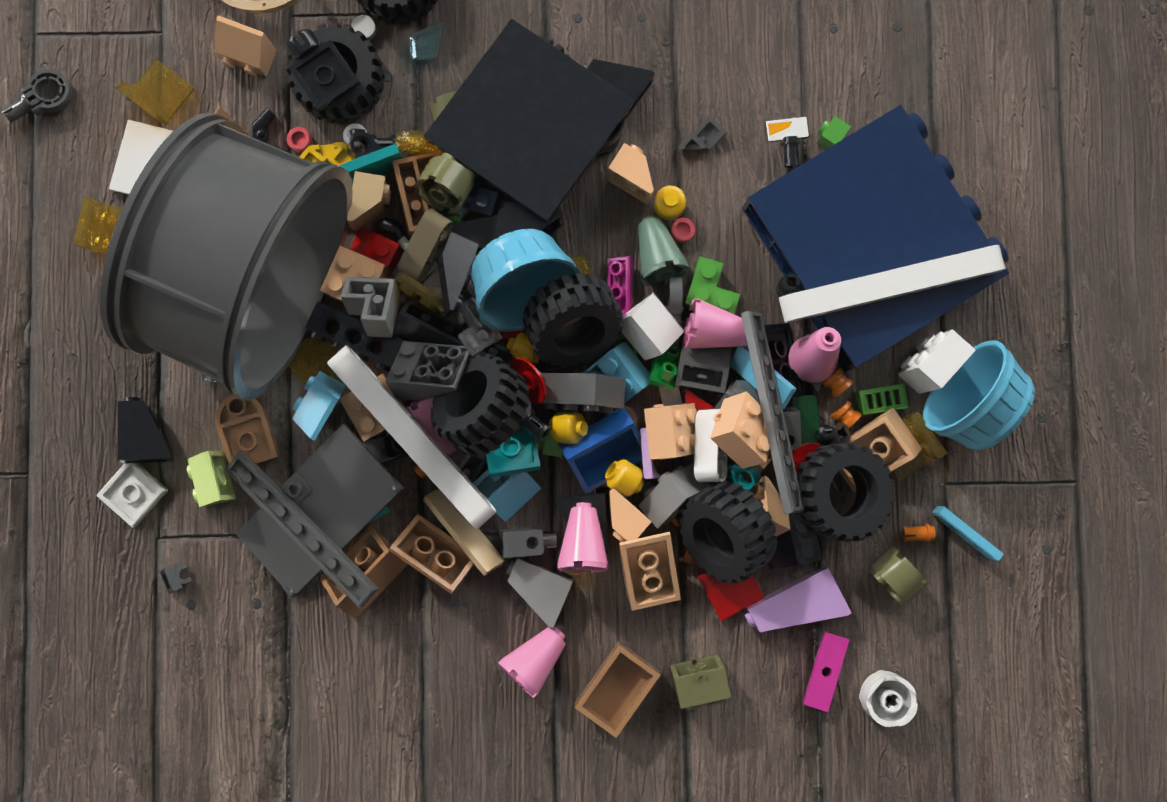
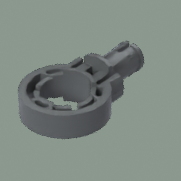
[1,69,73,123]
[665,277,686,348]

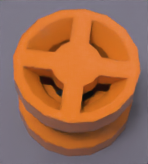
[821,367,853,398]
[830,400,862,428]

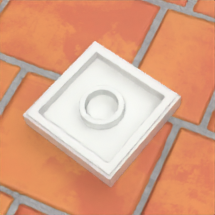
[96,463,168,528]

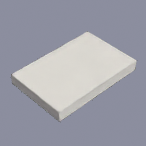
[109,120,173,195]

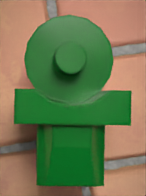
[649,346,680,392]

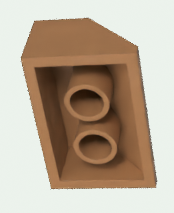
[389,514,474,594]
[319,524,408,618]

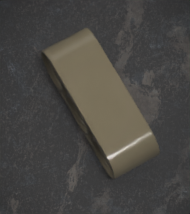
[398,208,453,283]

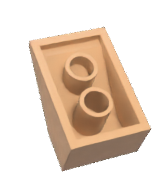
[839,408,922,492]
[619,532,681,611]

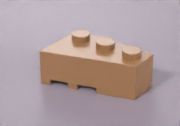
[392,151,441,239]

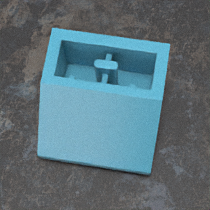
[583,342,650,415]
[473,469,542,522]

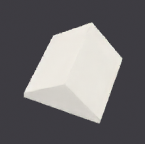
[621,293,684,360]

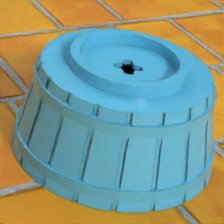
[471,229,580,332]
[923,341,1035,450]

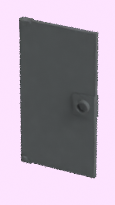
[236,423,404,598]

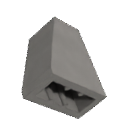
[506,557,573,628]

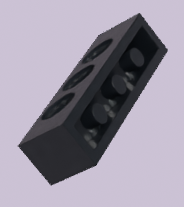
[305,301,404,372]

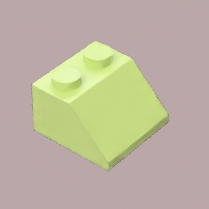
[187,451,236,507]

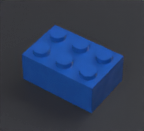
[558,408,643,494]

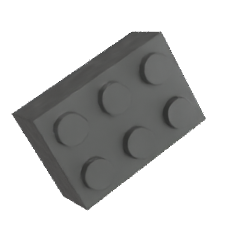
[540,373,626,413]

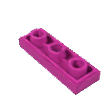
[607,256,633,315]
[803,631,849,712]

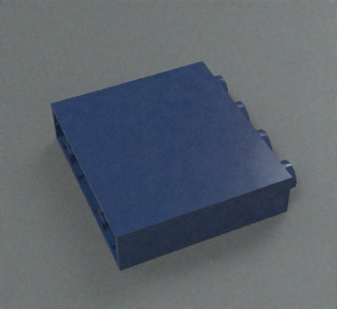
[742,105,1009,372]

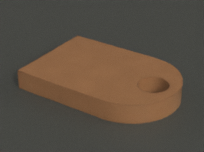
[215,394,280,465]

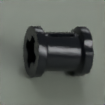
[816,423,850,446]

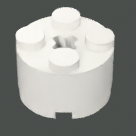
[859,670,918,727]

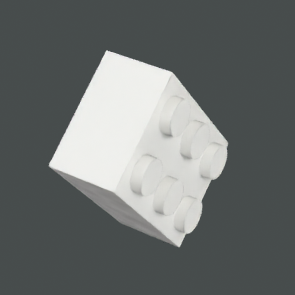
[897,329,975,394]

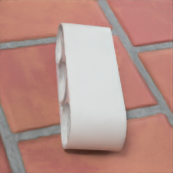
[694,409,728,482]

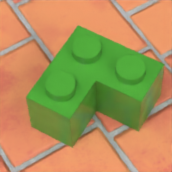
[683,256,740,314]

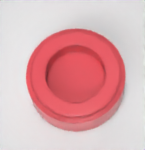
[287,127,313,153]
[670,218,695,243]

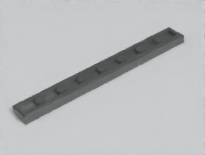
[741,311,804,514]
[225,451,379,608]

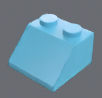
[292,371,346,441]

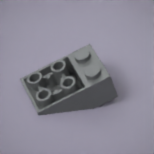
[675,315,732,395]
[386,341,472,401]

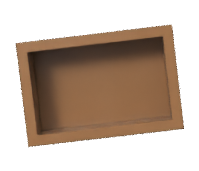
[575,641,660,738]

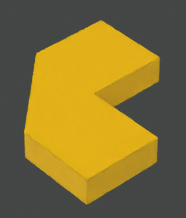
[300,142,351,166]

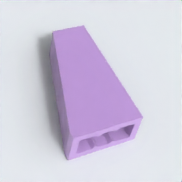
[744,566,852,632]

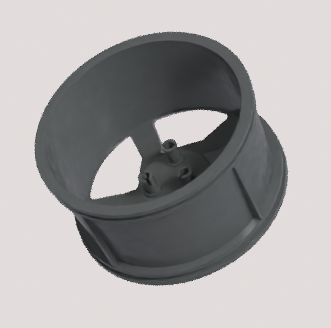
[100,112,353,401]

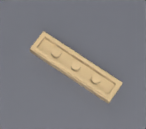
[423,489,505,576]

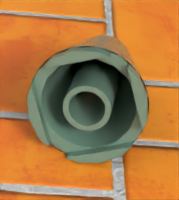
[638,216,689,287]

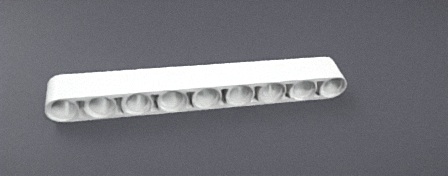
[779,245,1006,323]
[327,345,497,529]

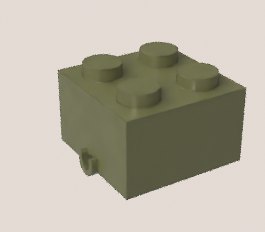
[670,655,731,710]

